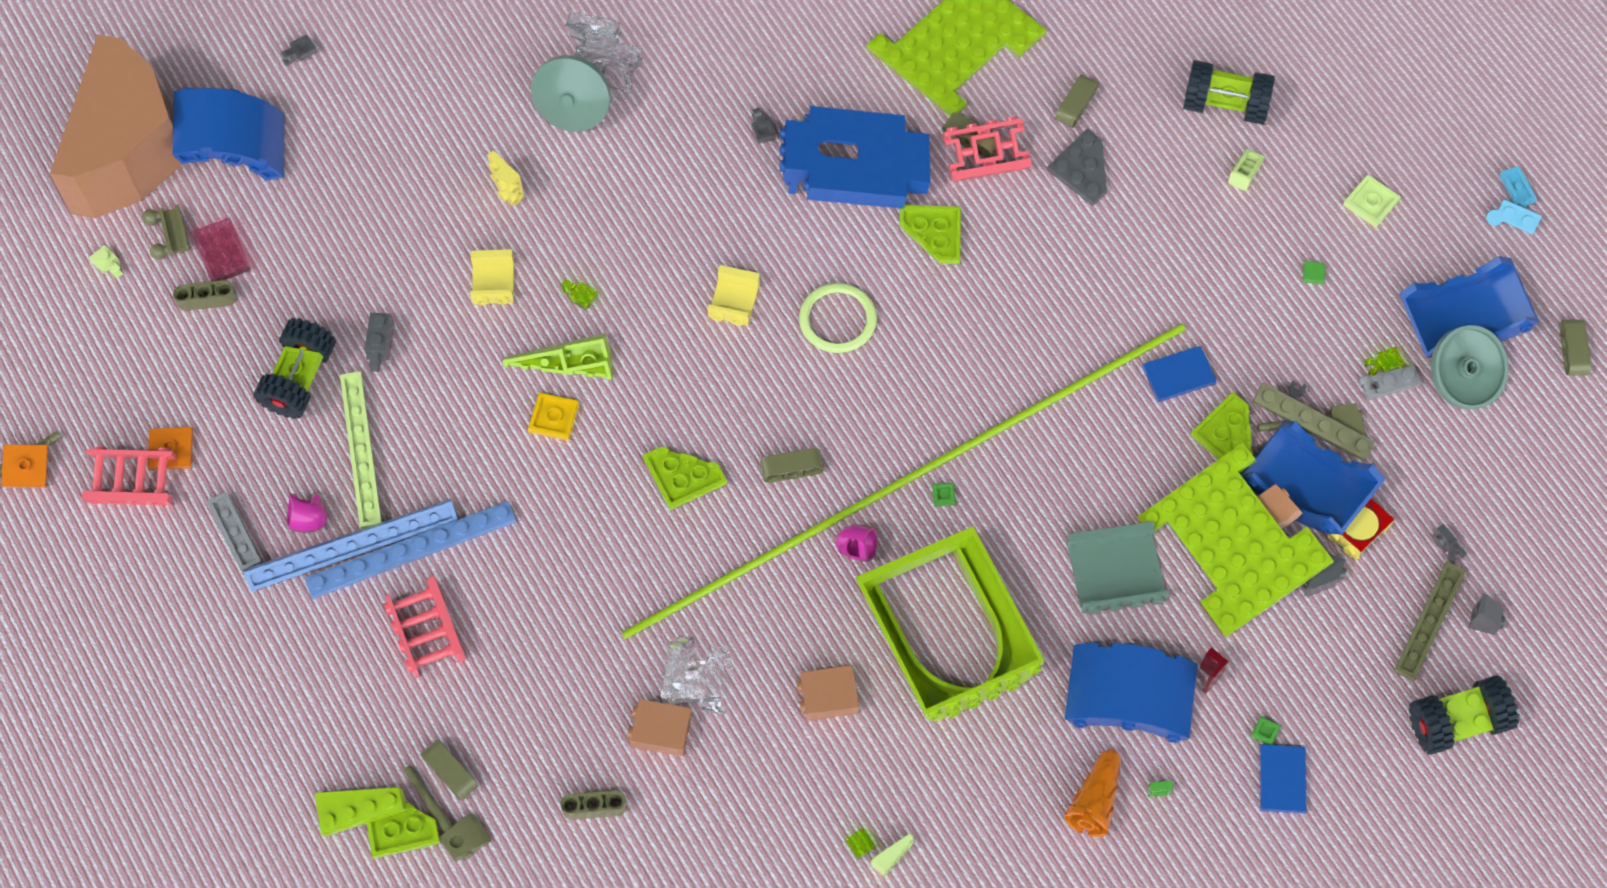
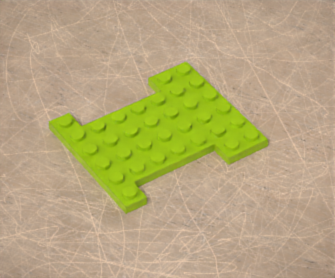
[867,0,1046,116]
[1137,443,1334,638]

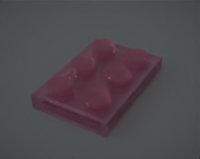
[191,217,251,282]

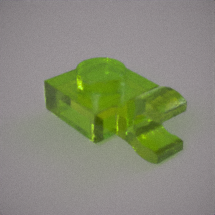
[561,279,598,311]

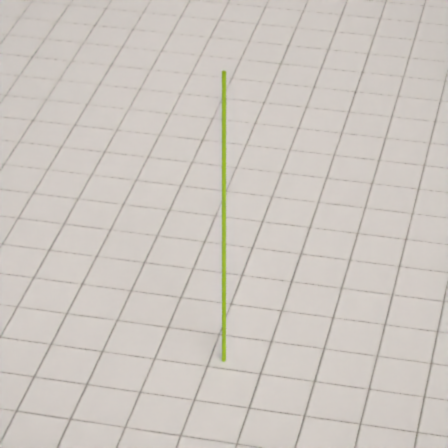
[621,323,1186,640]

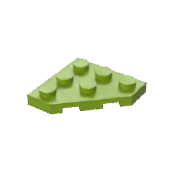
[899,205,961,264]
[1190,392,1253,474]
[642,446,727,511]
[367,801,440,859]

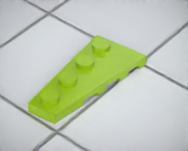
[314,787,407,837]

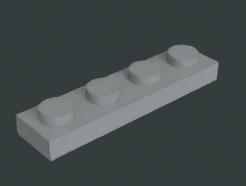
[207,492,262,574]

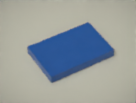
[1142,346,1217,402]
[1260,744,1306,814]

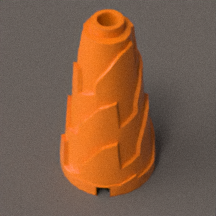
[1064,749,1121,837]

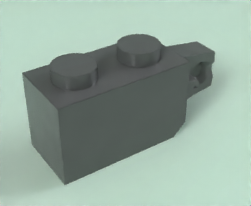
[364,312,394,372]

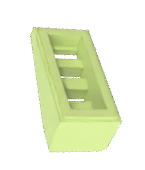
[1228,149,1265,191]
[871,834,913,876]

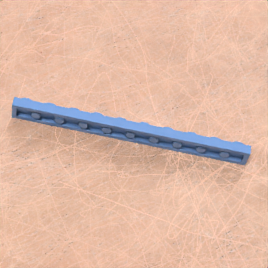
[244,499,458,592]
[304,501,516,600]

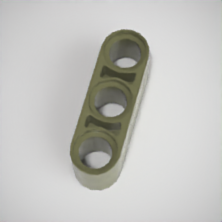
[1055,74,1099,128]
[941,112,1001,158]
[173,280,237,311]
[1560,319,1591,375]
[760,448,824,483]
[420,740,478,801]
[560,790,627,820]

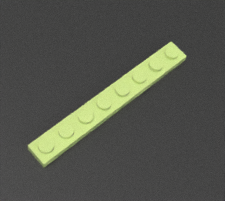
[340,371,382,529]

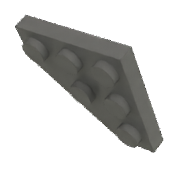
[1047,129,1107,206]

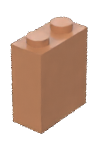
[796,665,859,721]
[627,699,692,757]

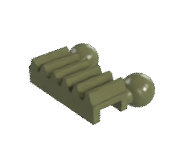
[142,204,191,260]

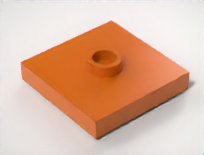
[147,427,193,470]
[1,444,48,488]

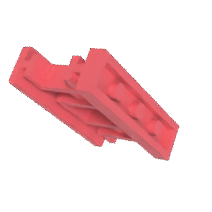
[942,116,1032,182]

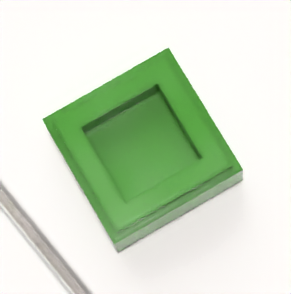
[1303,261,1325,284]
[932,483,955,507]
[1251,716,1281,745]
[1147,780,1173,797]

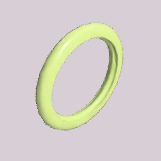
[799,283,877,353]

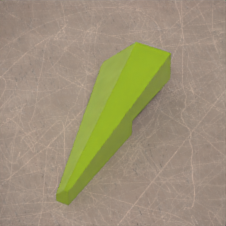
[502,333,613,380]

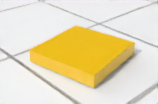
[528,392,580,441]

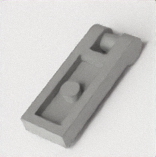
[1359,365,1421,400]

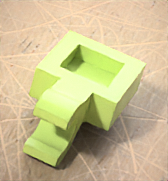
[89,245,123,279]

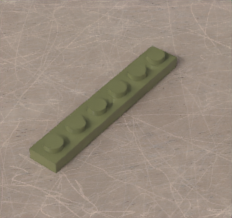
[1252,383,1375,461]
[1393,561,1466,682]

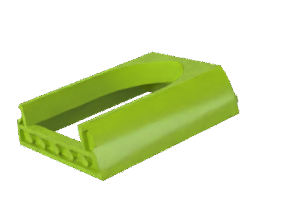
[855,526,1045,721]

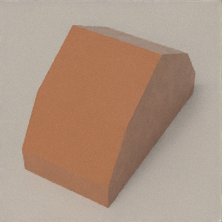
[50,35,182,218]

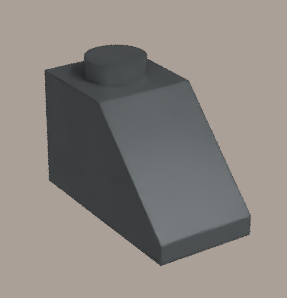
[1304,553,1347,597]
[1469,593,1505,635]

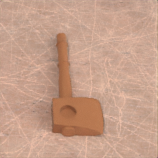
[1258,484,1302,529]

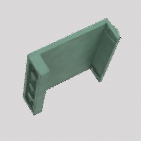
[1066,521,1170,615]

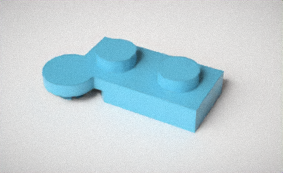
[1499,166,1537,208]
[1486,199,1542,235]

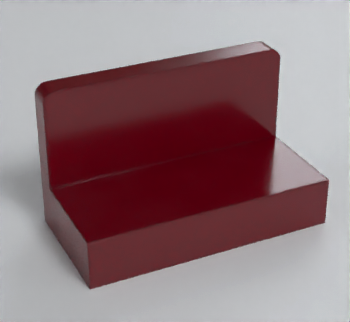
[1200,647,1229,693]

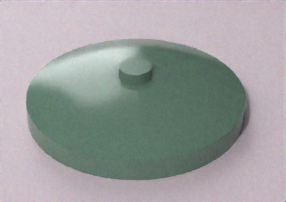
[531,55,611,132]
[1431,325,1509,410]

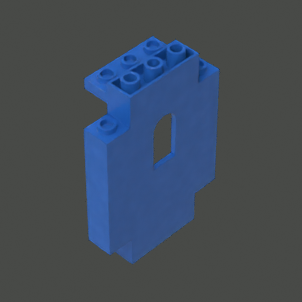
[779,106,931,209]

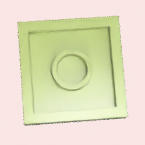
[1343,175,1401,228]

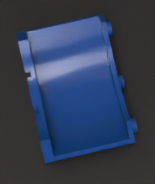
[172,87,284,181]
[1399,256,1540,358]
[1241,421,1385,535]
[1064,643,1198,743]

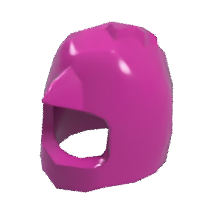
[287,493,328,533]
[836,524,877,562]

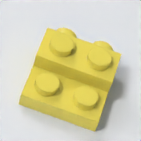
[487,150,524,206]

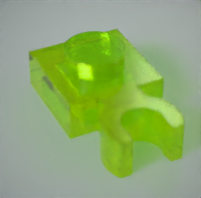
[1364,346,1404,376]

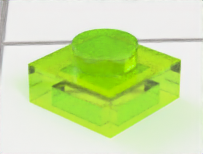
[845,828,876,860]

